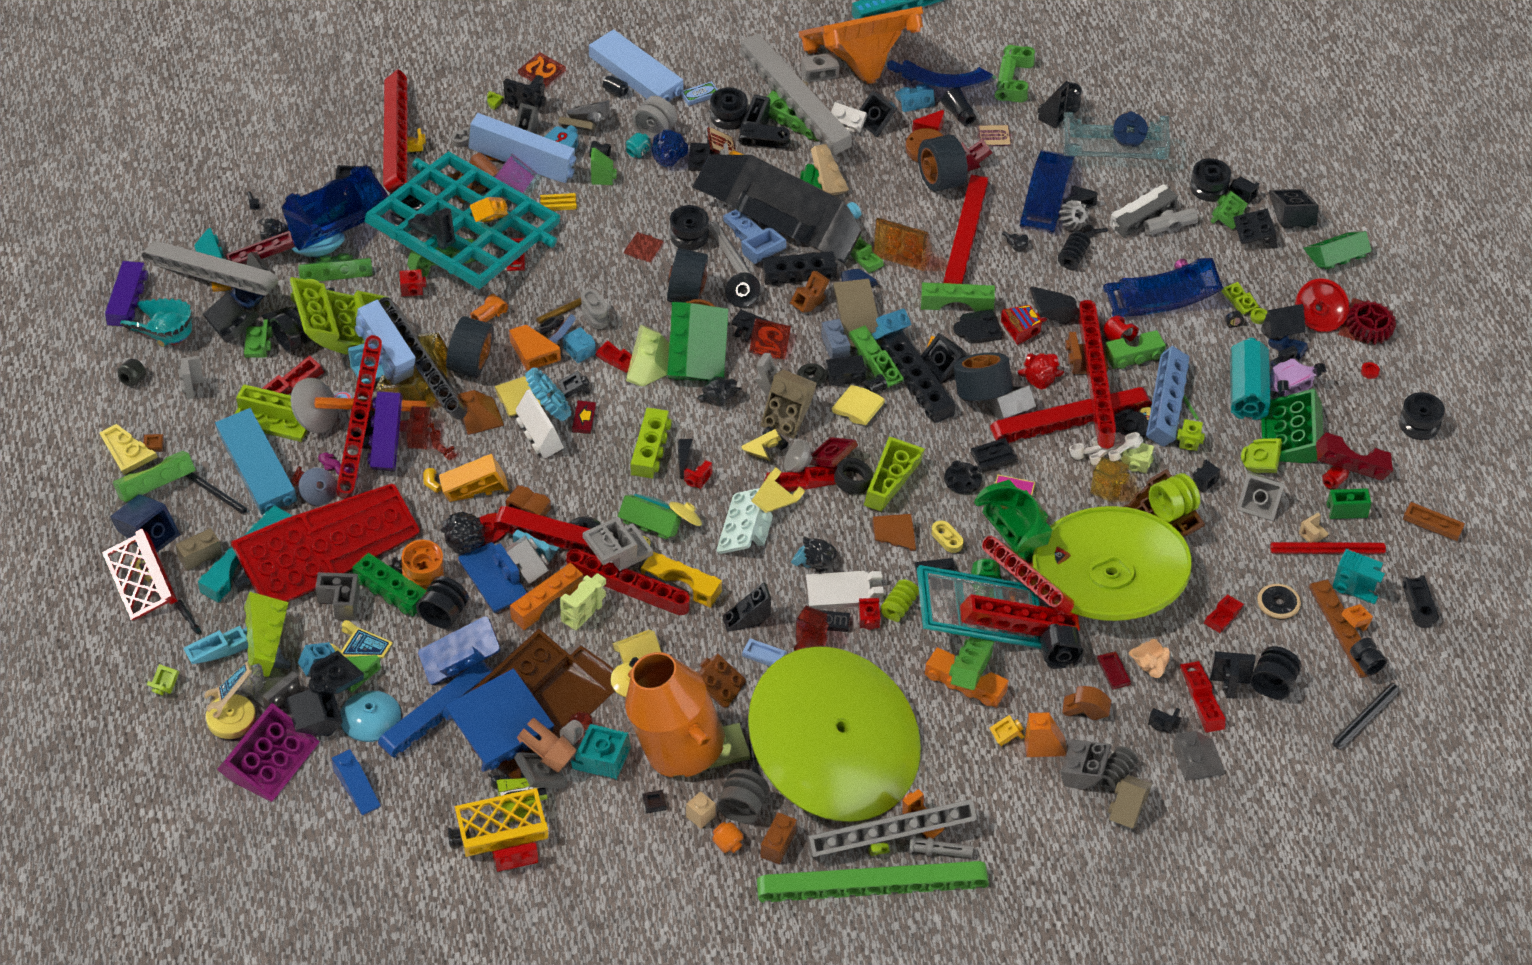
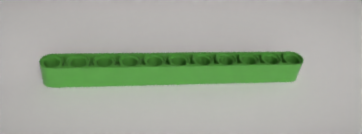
[756,861,989,903]

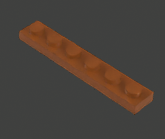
[1309,579,1378,678]

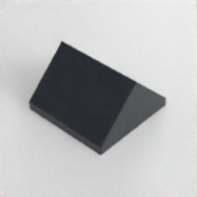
[1261,304,1306,338]

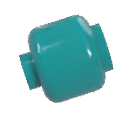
[625,133,651,158]

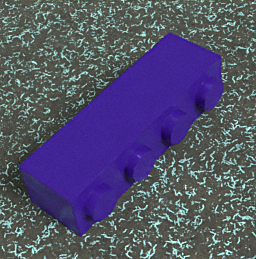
[105,261,148,327]
[367,392,403,471]

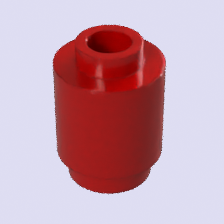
[1322,466,1350,490]

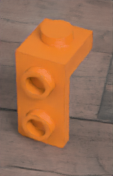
[902,789,944,839]

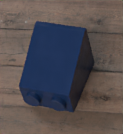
[110,494,181,552]

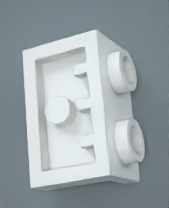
[831,102,867,134]

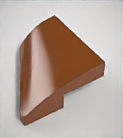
[872,514,916,551]

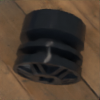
[270,306,313,353]
[416,576,469,629]
[1250,646,1302,700]

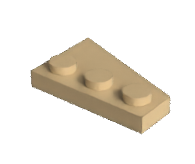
[811,144,849,195]

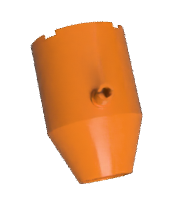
[625,652,725,778]

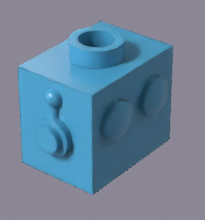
[562,327,596,363]
[298,642,335,677]

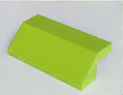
[235,384,308,442]

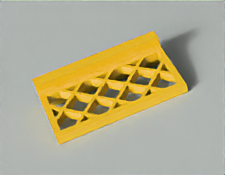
[454,788,548,857]

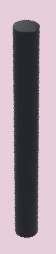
[186,472,247,514]

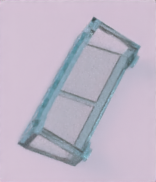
[1061,112,1170,160]

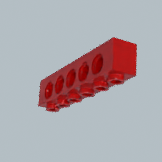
[960,594,1080,637]

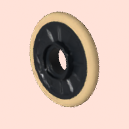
[1257,584,1301,619]

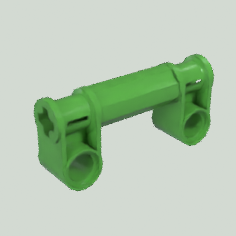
[995,45,1035,103]

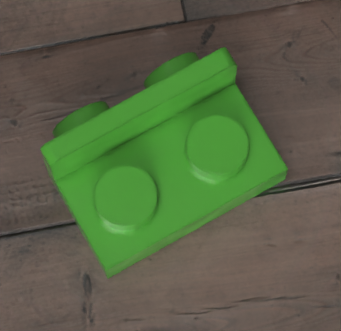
[1210,191,1248,230]
[244,319,273,358]

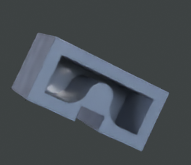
[821,319,850,359]

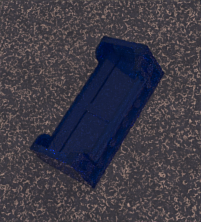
[281,165,389,251]

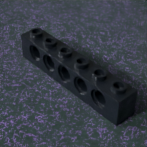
[880,330,955,423]

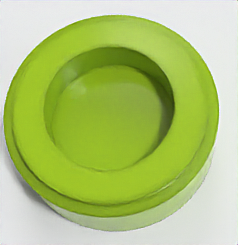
[1250,308,1267,325]

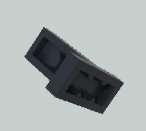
[408,208,456,249]

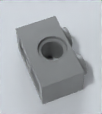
[801,52,839,82]

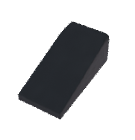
[678,438,693,479]

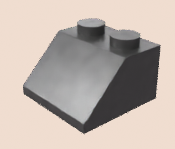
[983,385,1036,419]
[1173,731,1225,780]

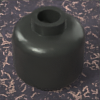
[117,358,146,386]

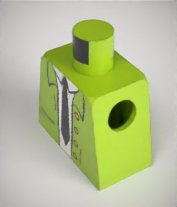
[497,778,547,823]

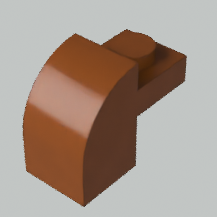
[790,271,830,313]
[1062,686,1111,720]

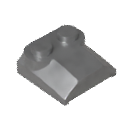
[566,100,610,123]

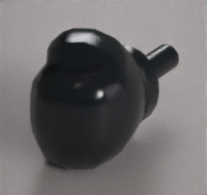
[1002,231,1029,251]

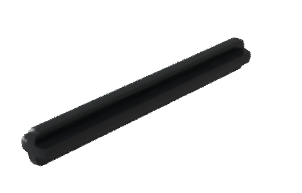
[1332,683,1399,750]

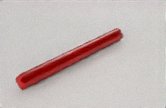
[1270,542,1386,554]

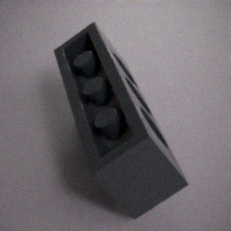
[762,251,837,285]

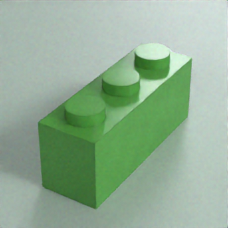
[618,494,682,539]

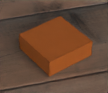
[143,434,164,452]

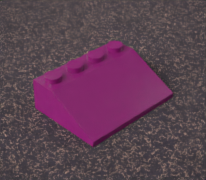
[217,703,320,802]

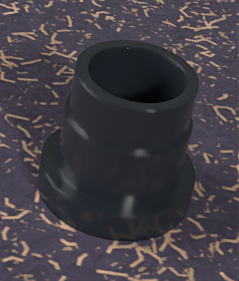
[233,568,252,590]

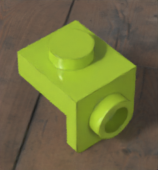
[147,664,180,696]

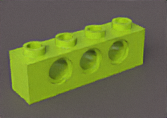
[630,407,672,479]

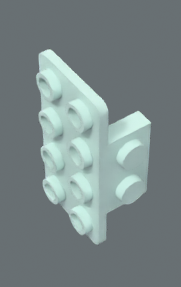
[717,488,773,554]

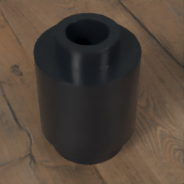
[602,76,629,98]

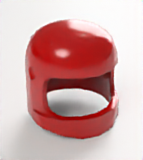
[1103,316,1139,342]

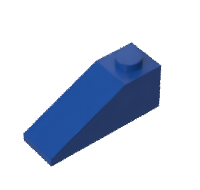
[331,749,381,815]

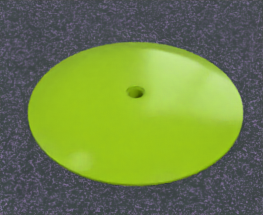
[748,647,921,822]

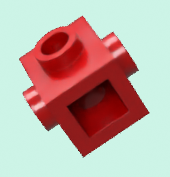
[399,269,426,297]

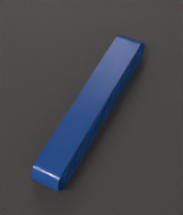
[378,661,493,758]

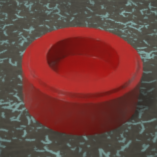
[1361,362,1380,379]

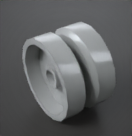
[633,96,677,141]

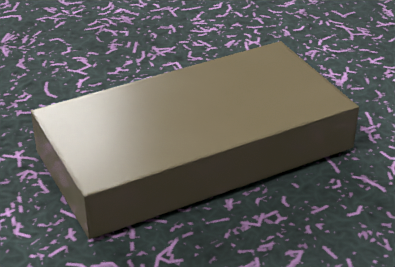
[558,117,596,131]

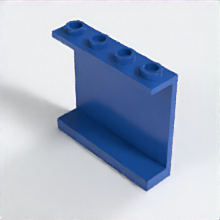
[443,668,554,772]

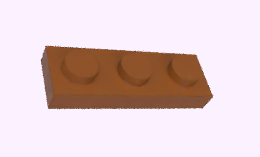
[1403,502,1465,541]

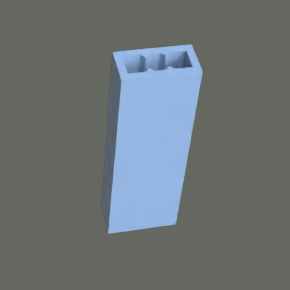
[589,29,683,102]
[469,113,576,183]

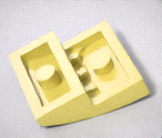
[494,376,544,417]
[831,385,885,425]

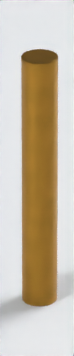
[536,297,582,325]

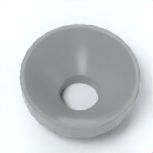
[784,439,812,473]

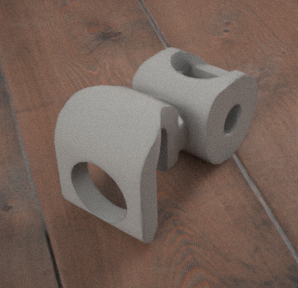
[560,720,584,761]

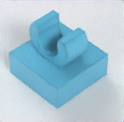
[791,545,811,568]

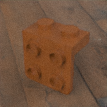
[1065,332,1109,374]
[696,654,746,708]

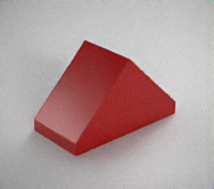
[912,110,944,132]

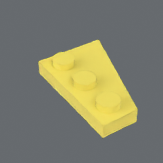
[100,424,158,475]

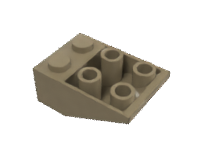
[760,369,817,439]

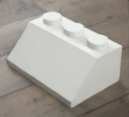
[515,389,564,458]

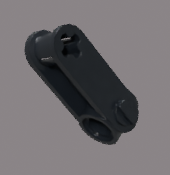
[738,122,790,149]
[1402,575,1439,628]

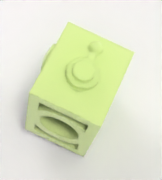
[1121,443,1154,473]

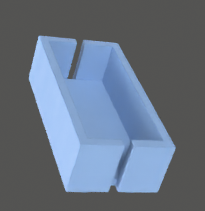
[355,300,416,385]

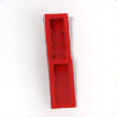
[262,355,324,395]
[764,466,837,492]
[1180,661,1226,733]

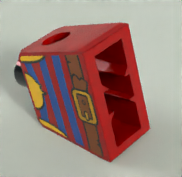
[1001,305,1047,345]

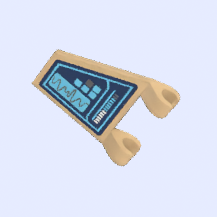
[204,662,252,718]

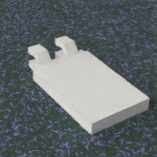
[806,571,884,610]

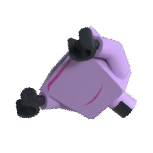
[1270,358,1327,397]

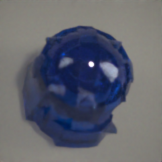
[652,130,688,167]

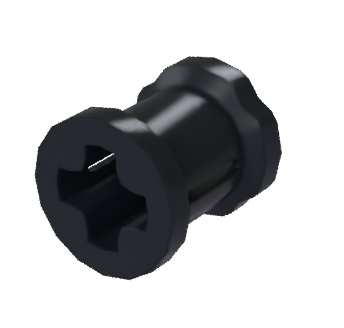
[863,374,887,392]
[448,827,470,846]

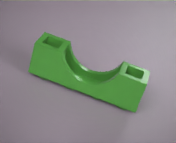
[921,282,995,312]
[113,450,196,502]

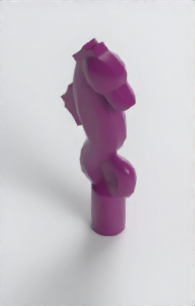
[318,452,358,480]

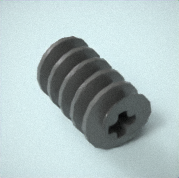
[1098,746,1139,792]

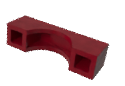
[1316,432,1393,480]

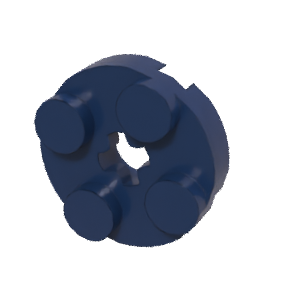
[1113,111,1148,147]

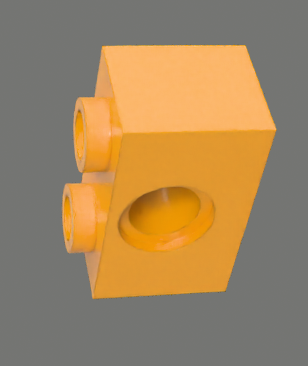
[470,197,508,223]

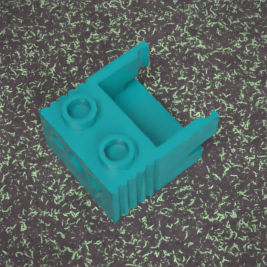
[1332,549,1385,605]
[571,724,631,779]

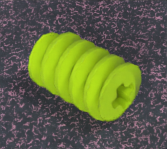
[881,579,919,622]

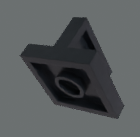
[1210,651,1255,699]

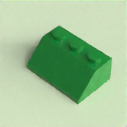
[1303,231,1372,270]

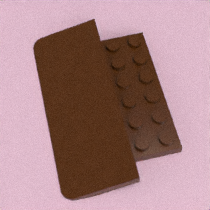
[470,629,615,779]

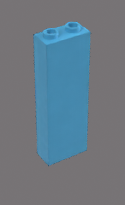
[215,408,297,515]

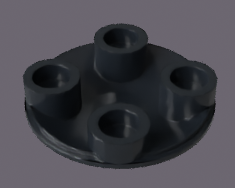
[944,460,982,494]

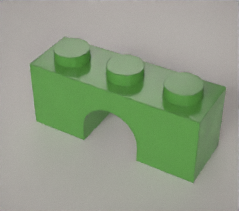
[1105,330,1166,369]

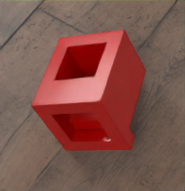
[858,598,880,630]

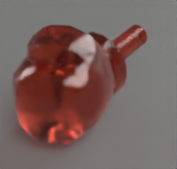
[569,711,593,742]

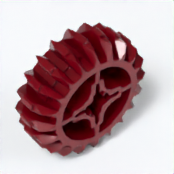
[1346,299,1396,345]

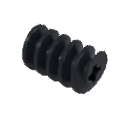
[1058,231,1091,271]

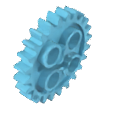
[525,367,572,421]

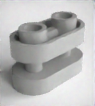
[581,289,608,329]

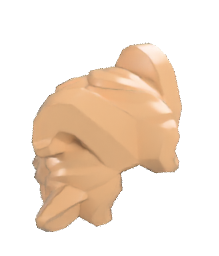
[1129,639,1170,678]

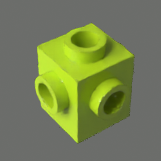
[1177,419,1205,451]

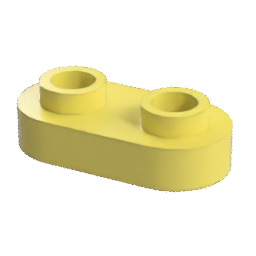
[931,521,963,553]

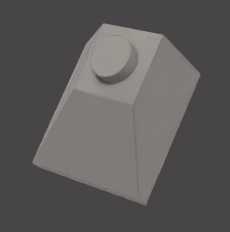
[1236,472,1285,521]

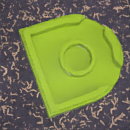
[1241,439,1282,473]

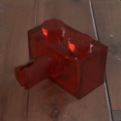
[399,406,432,449]
[794,605,829,651]

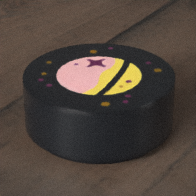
[1225,311,1244,328]

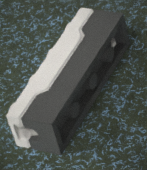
[1110,184,1178,238]

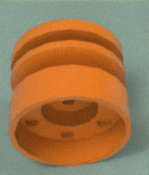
[401,539,444,590]

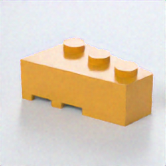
[439,454,509,502]

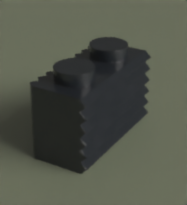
[825,355,866,386]

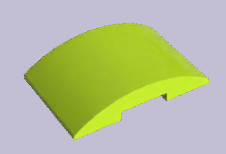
[289,277,387,355]

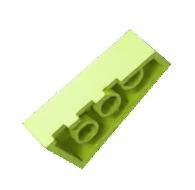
[864,436,925,512]
[244,592,288,677]

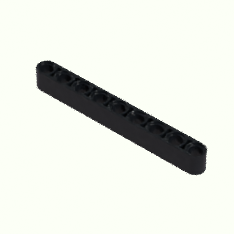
[379,297,467,420]

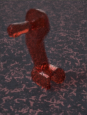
[429,423,457,460]

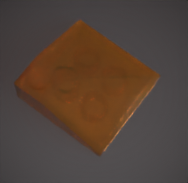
[874,217,932,271]

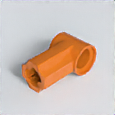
[470,294,508,322]

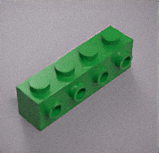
[352,553,427,617]

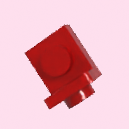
[684,460,713,489]

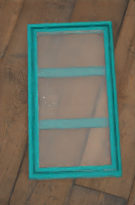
[917,565,1041,649]

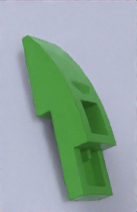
[848,325,904,388]

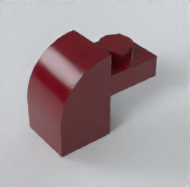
[961,138,993,172]

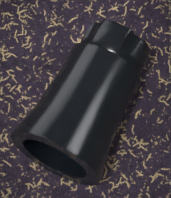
[941,87,977,126]

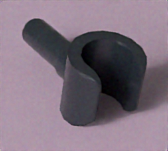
[247,191,259,209]
[1084,225,1108,238]

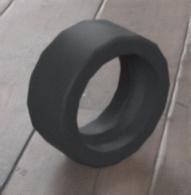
[834,458,872,494]

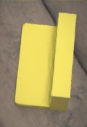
[612,629,661,664]

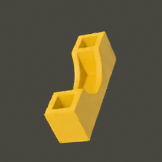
[641,552,722,608]

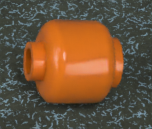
[712,821,743,853]

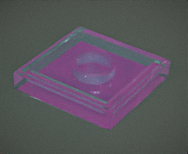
[495,154,540,195]

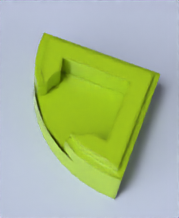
[487,91,504,110]
[868,843,890,856]

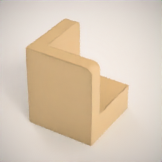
[1299,513,1329,542]

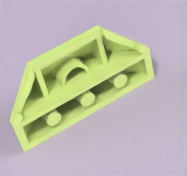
[626,325,669,386]

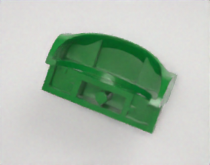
[974,479,1053,563]

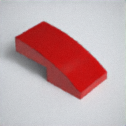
[595,340,632,373]
[1204,594,1244,633]

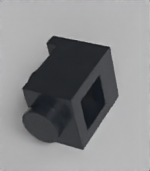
[1230,176,1260,204]
[1192,459,1221,493]

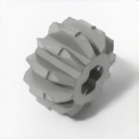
[1059,200,1089,230]

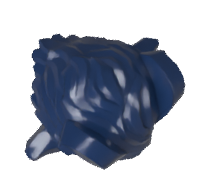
[230,288,265,310]

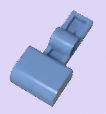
[723,209,786,264]

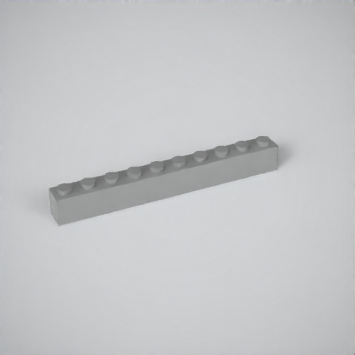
[740,33,852,155]

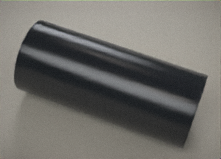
[763,426,789,451]

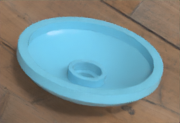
[291,231,345,258]
[340,690,401,742]

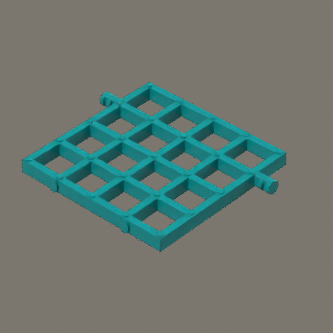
[365,151,561,289]

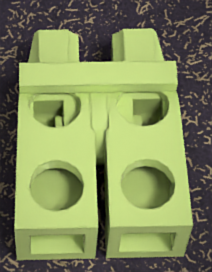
[560,573,606,630]

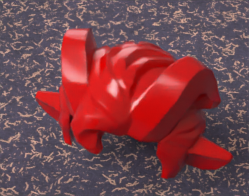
[1017,353,1064,390]

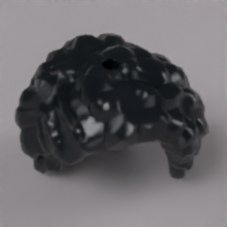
[440,511,485,554]

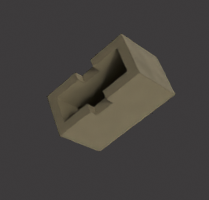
[175,528,222,571]

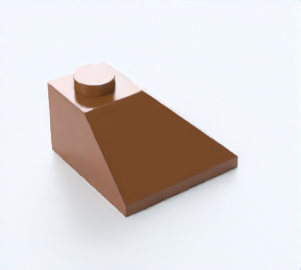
[458,390,504,435]

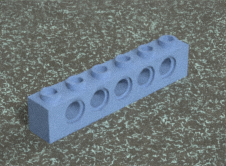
[1146,346,1190,447]

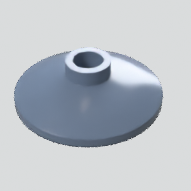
[299,468,337,506]

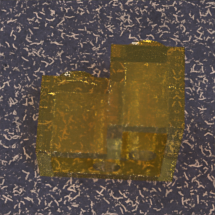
[1090,457,1130,502]

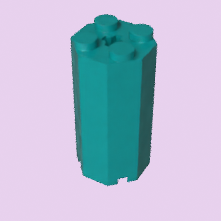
[1230,337,1270,420]

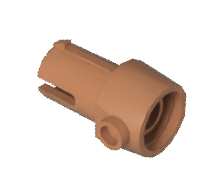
[517,717,577,773]

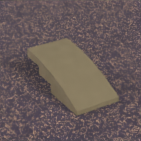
[833,279,882,349]

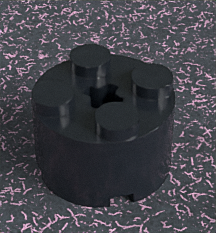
[1040,624,1084,669]

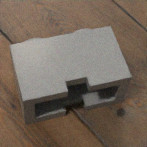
[506,535,549,584]

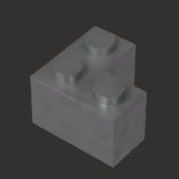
[316,572,360,620]

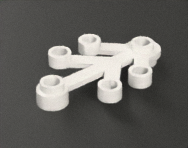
[1069,432,1143,465]

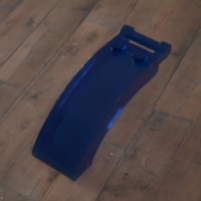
[887,60,997,90]
[1019,149,1075,233]
[1103,258,1223,317]

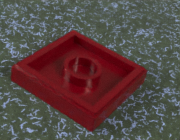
[810,437,858,467]

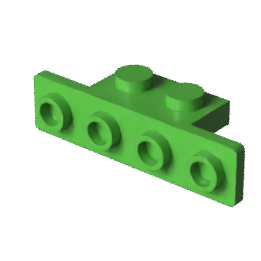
[298,253,373,281]

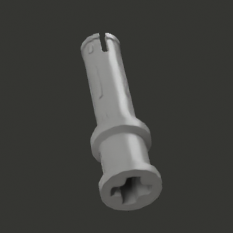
[908,835,973,859]

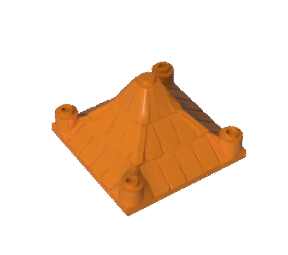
[798,6,923,84]

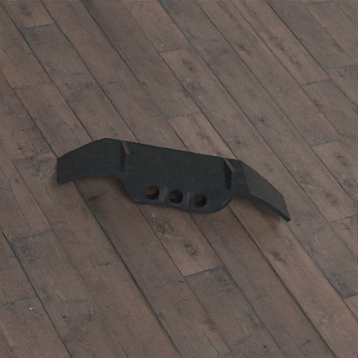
[692,155,862,264]

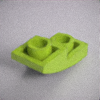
[1221,282,1259,314]

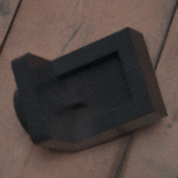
[1148,708,1182,734]

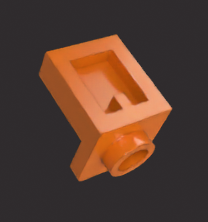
[1341,604,1373,631]

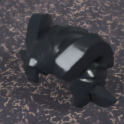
[259,218,299,250]
[697,376,742,406]
[803,536,837,572]

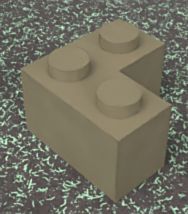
[1108,775,1152,829]

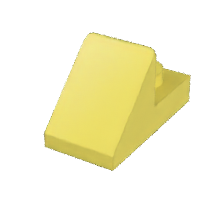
[741,429,781,461]

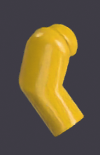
[423,468,442,493]

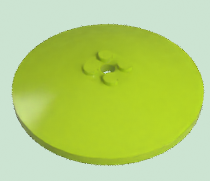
[1033,506,1191,621]

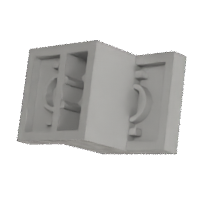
[583,517,653,571]

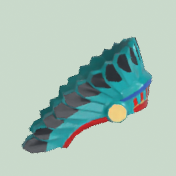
[120,298,192,347]

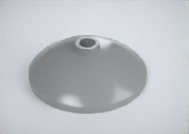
[291,378,338,433]

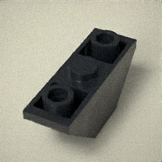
[722,582,771,632]

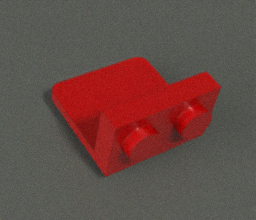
[492,842,538,872]

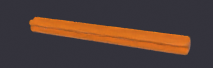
[314,397,427,412]

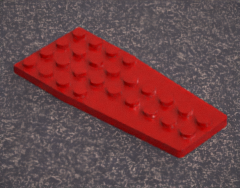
[231,484,420,602]

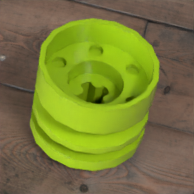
[1149,473,1200,522]

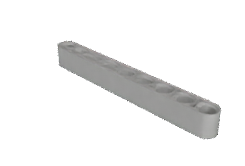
[141,241,278,296]

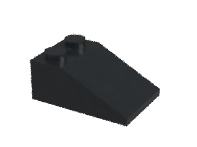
[1269,189,1319,229]

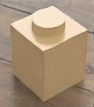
[686,791,716,829]

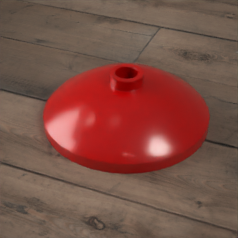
[1295,278,1349,332]

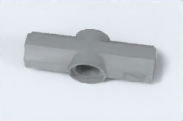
[1143,208,1198,235]

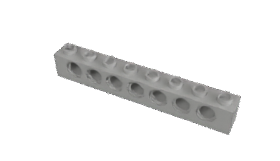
[806,799,977,857]

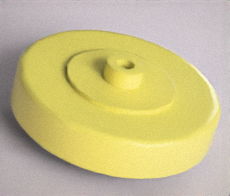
[206,694,256,739]

